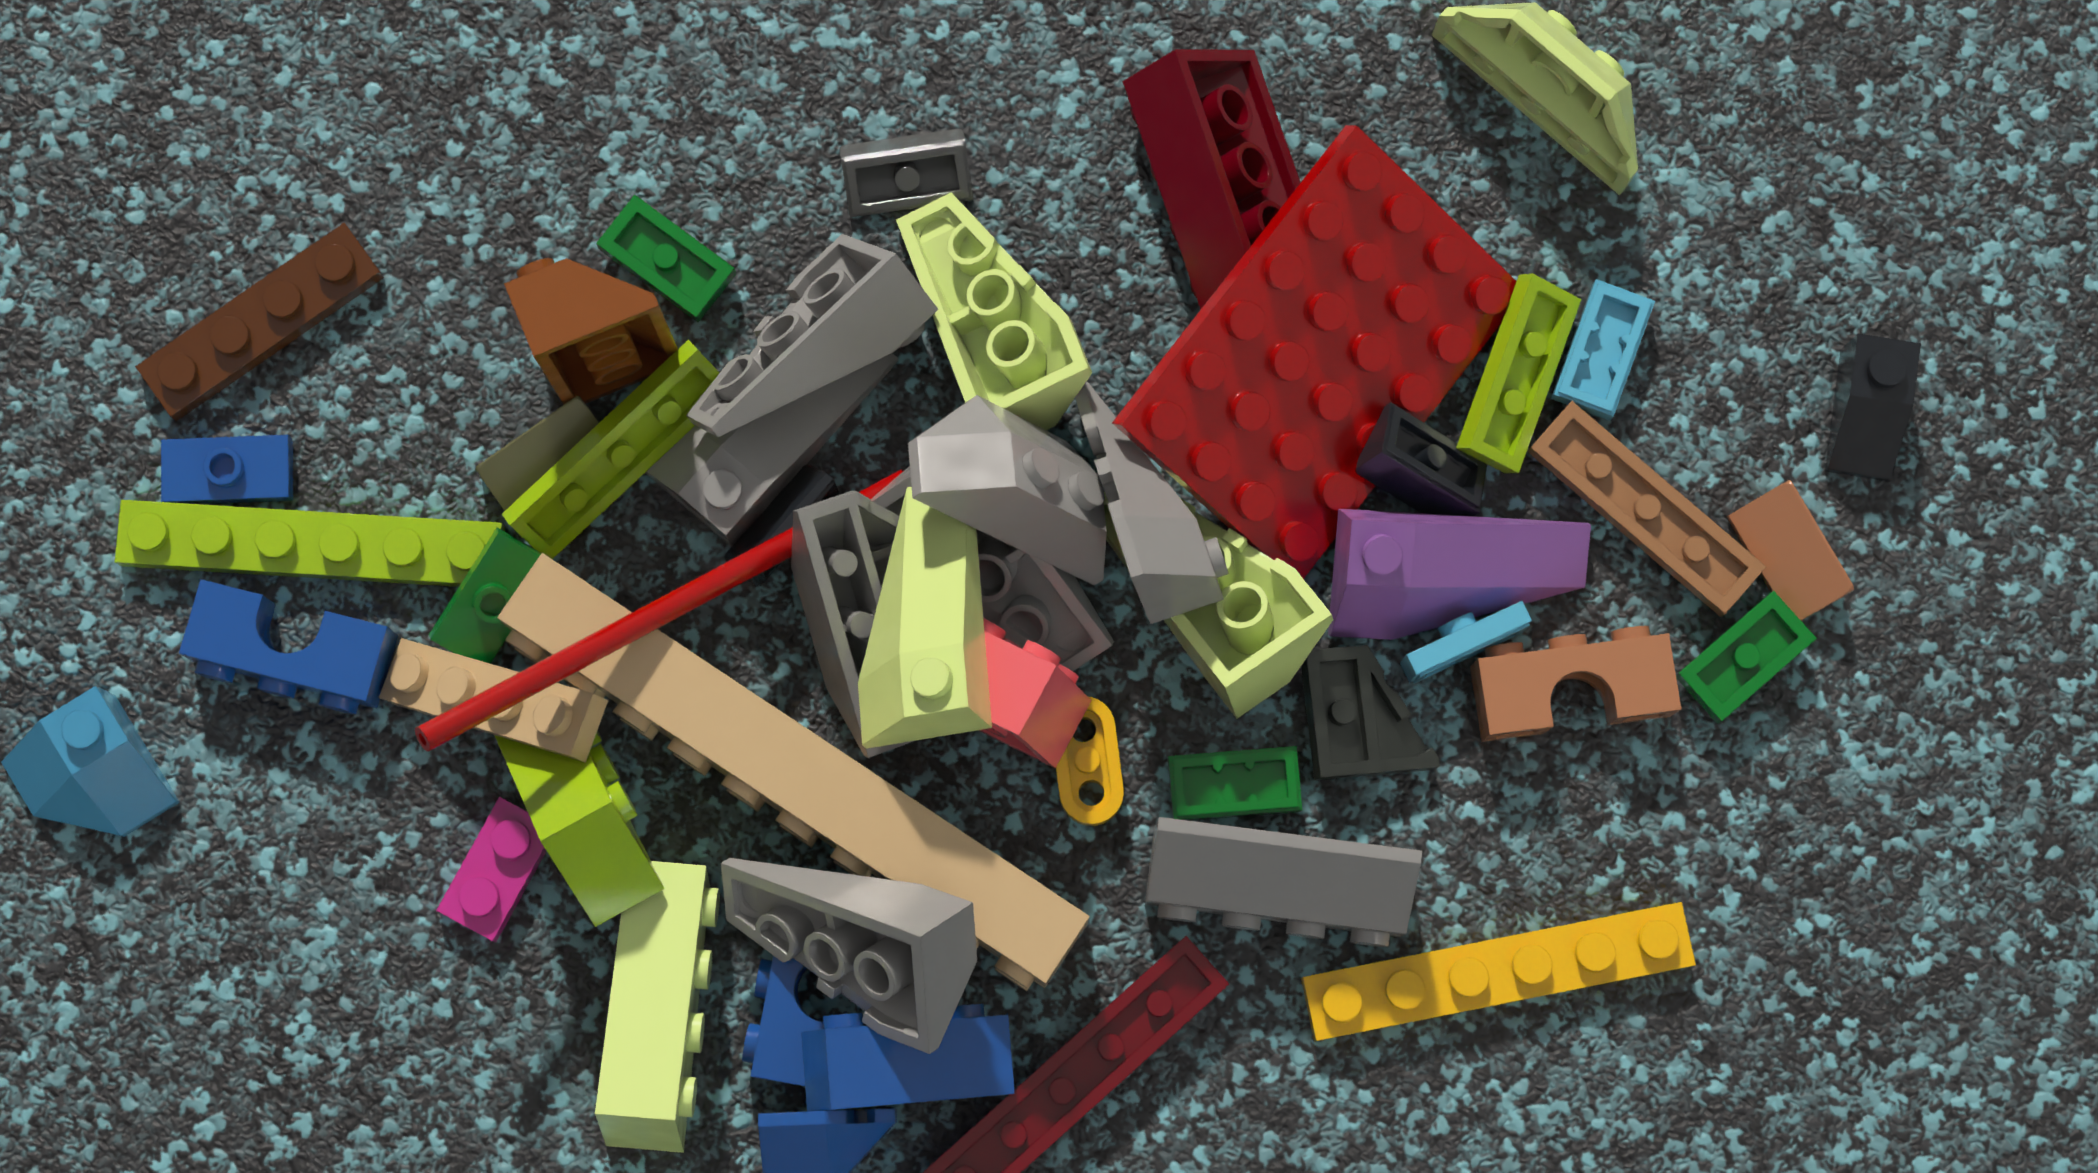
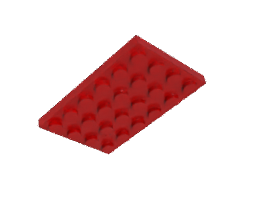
[1112,125,1516,579]

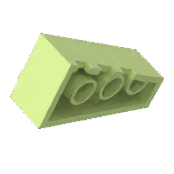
[595,861,720,1153]

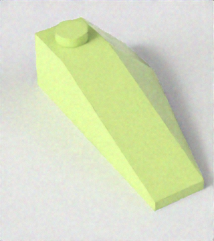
[896,192,1092,430]
[858,486,992,749]
[1103,492,1333,719]

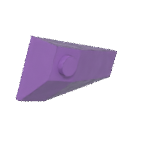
[1328,509,1591,640]

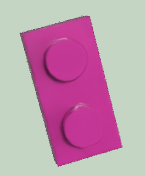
[436,797,547,942]

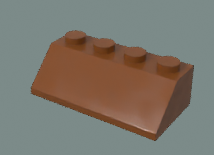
[504,258,678,405]

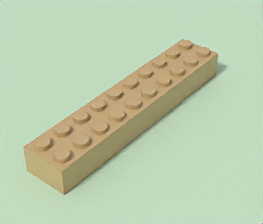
[497,553,1090,991]

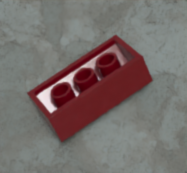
[1122,49,1301,309]

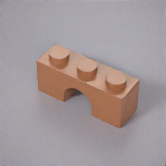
[1470,626,1681,742]

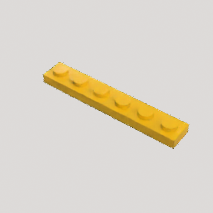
[1301,902,1696,1042]

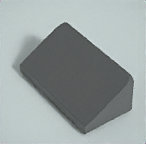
[839,129,973,218]

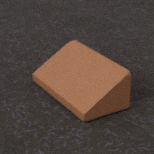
[1727,480,1854,620]

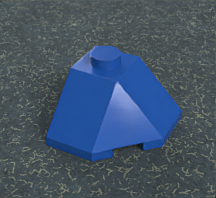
[758,1108,897,1173]

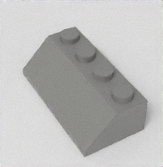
[1145,817,1422,947]

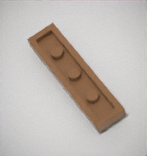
[1528,401,1766,617]

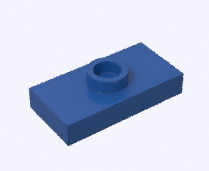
[161,435,293,504]

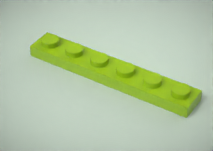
[115,500,505,587]

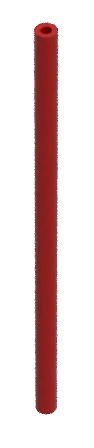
[415,470,903,752]

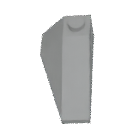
[721,858,977,1054]

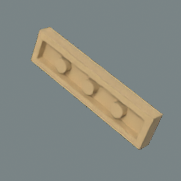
[379,638,608,763]

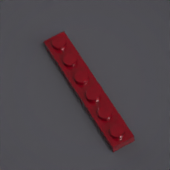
[923,936,1229,1173]

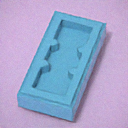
[1551,279,1655,421]
[1400,601,1532,684]

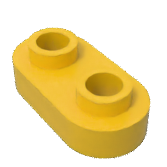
[1056,696,1124,826]

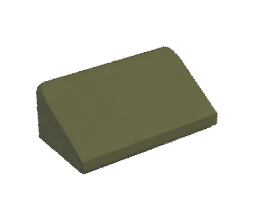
[475,396,599,510]

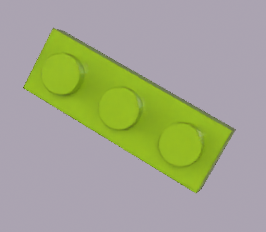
[1456,273,1582,473]

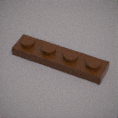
[135,222,384,422]

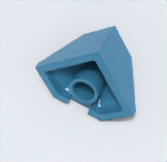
[1,686,180,837]

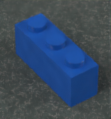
[801,1004,1015,1111]

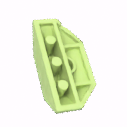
[1432,2,1638,195]

